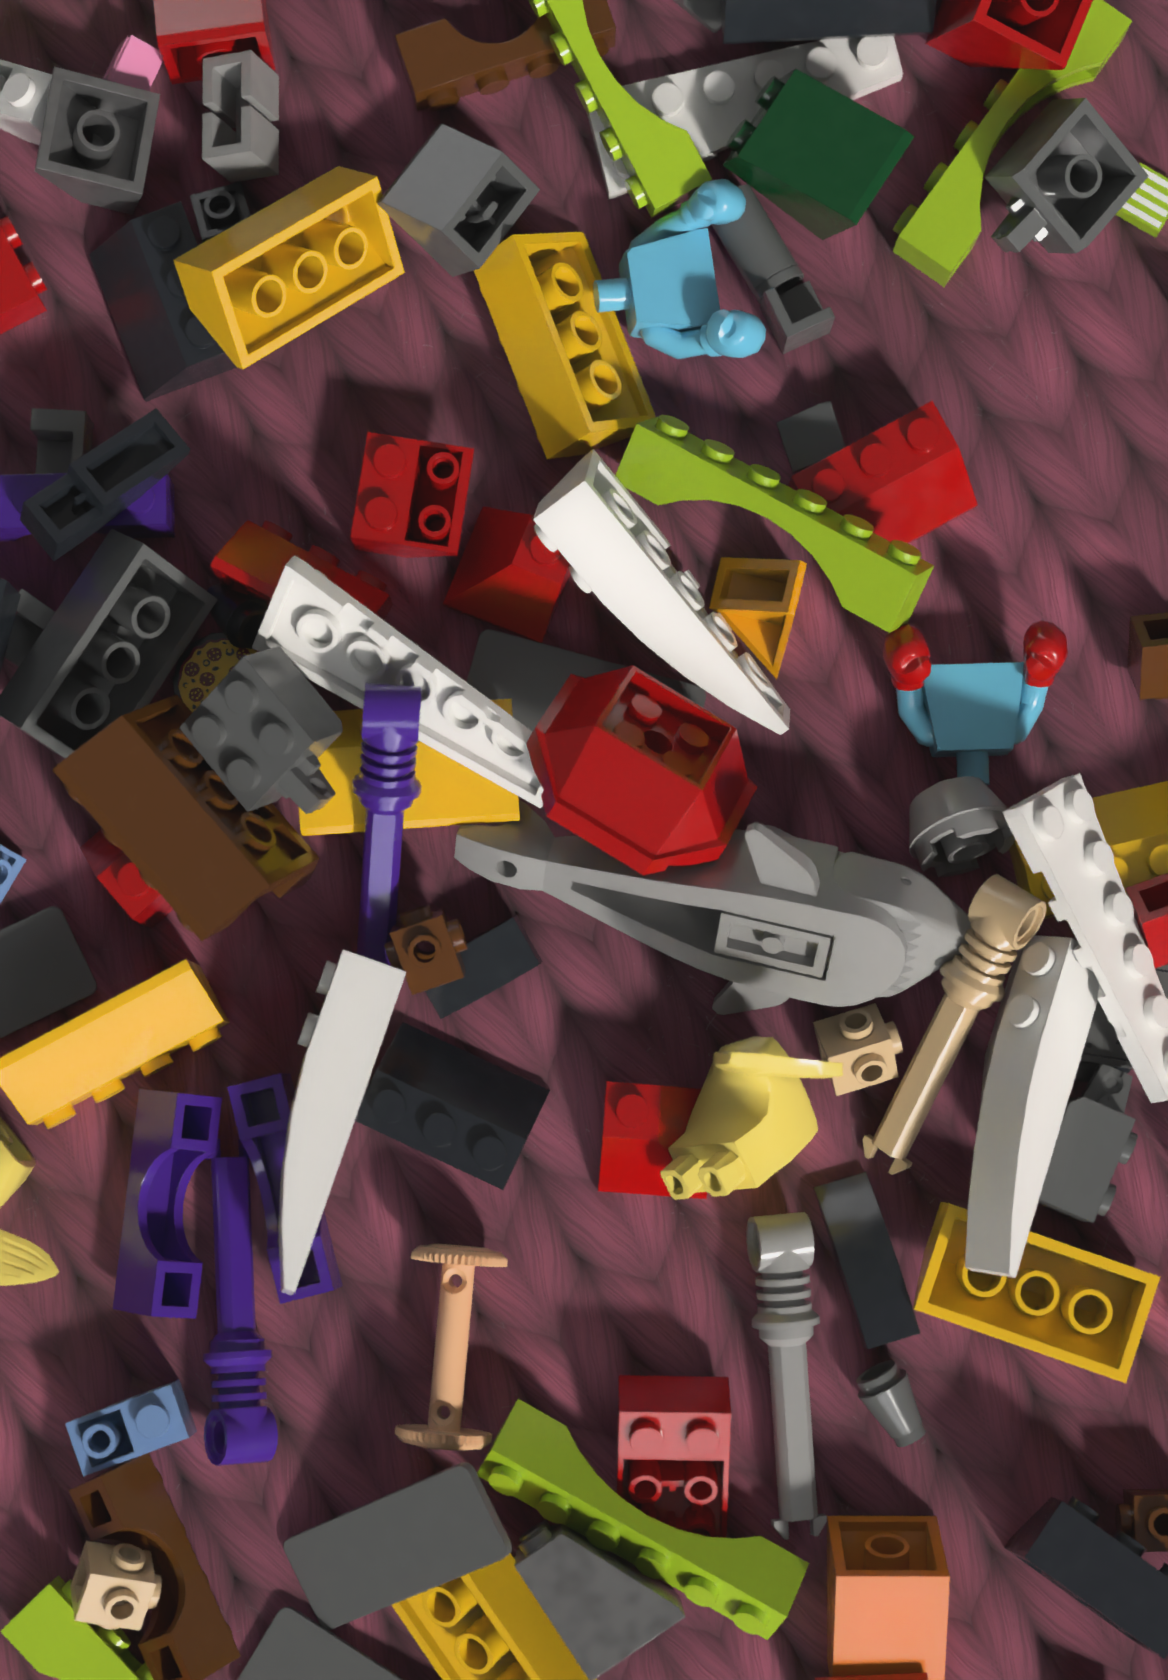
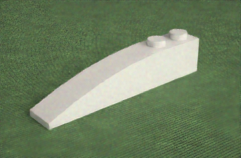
[533,449,790,735]
[965,936,1100,1278]
[278,950,406,1295]

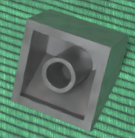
[35,67,160,215]

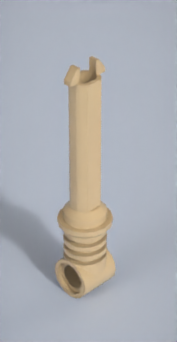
[863,874,1047,1175]

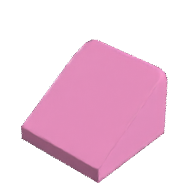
[103,35,163,91]

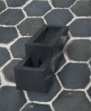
[20,408,190,561]
[813,1172,920,1349]

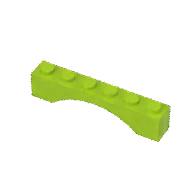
[528,0,712,218]
[893,0,1133,287]
[615,415,934,633]
[477,1399,809,1640]

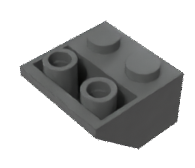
[377,124,540,277]

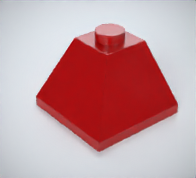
[443,507,571,643]
[598,1081,707,1199]

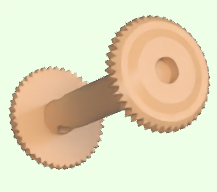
[395,1243,508,1451]

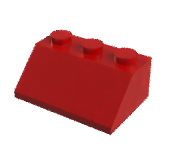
[788,400,978,544]
[210,520,393,620]

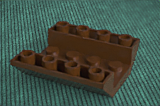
[53,694,320,941]

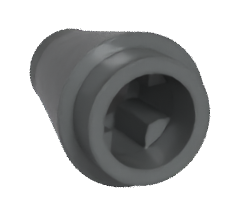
[856,1360,926,1447]

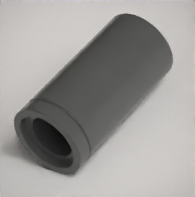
[712,184,804,304]

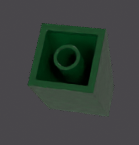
[723,69,915,241]

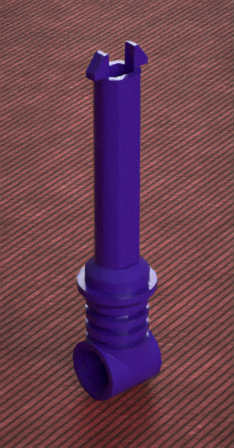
[352,683,422,966]
[203,1139,278,1466]

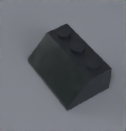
[89,201,237,402]
[355,1022,550,1190]
[1004,1496,1168,1659]

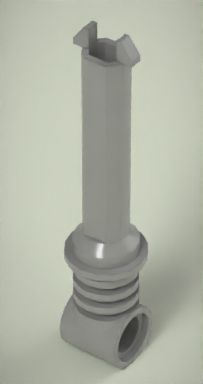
[746,1212,827,1540]

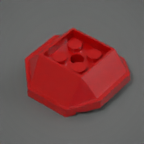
[526,665,757,875]

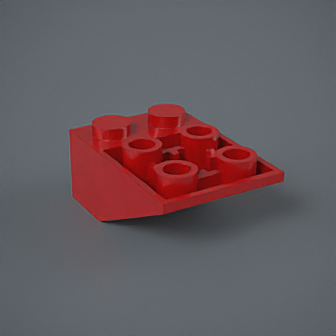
[616,1375,731,1538]

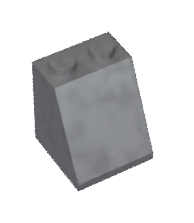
[515,1520,685,1680]

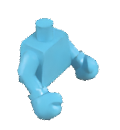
[593,179,766,359]

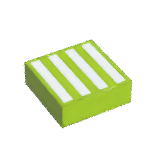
[1116,162,1168,238]

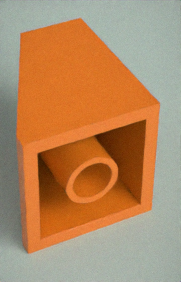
[827,1516,950,1680]

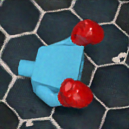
[883,620,1068,785]

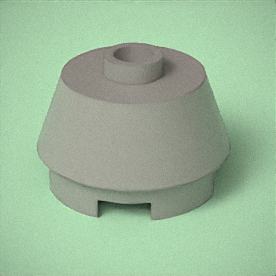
[909,776,1015,877]

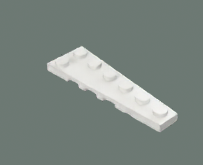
[587,36,903,199]
[252,555,543,809]
[1003,773,1168,1103]

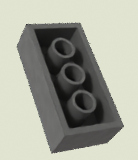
[0,528,218,759]

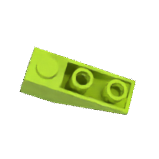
[0,1576,153,1680]

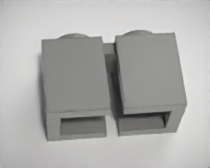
[202,50,279,183]

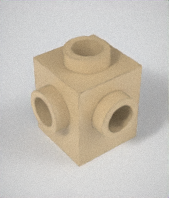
[813,1003,903,1096]
[70,1541,161,1631]

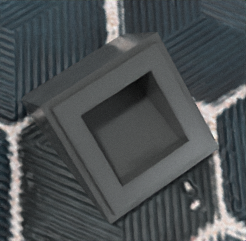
[776,401,845,474]

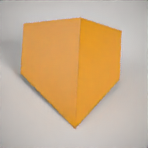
[709,557,807,680]

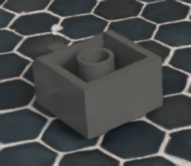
[985,98,1149,254]
[179,646,343,814]
[1038,1064,1138,1223]

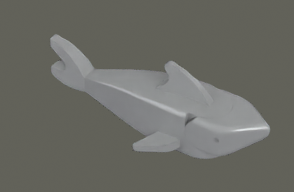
[454,800,972,1015]

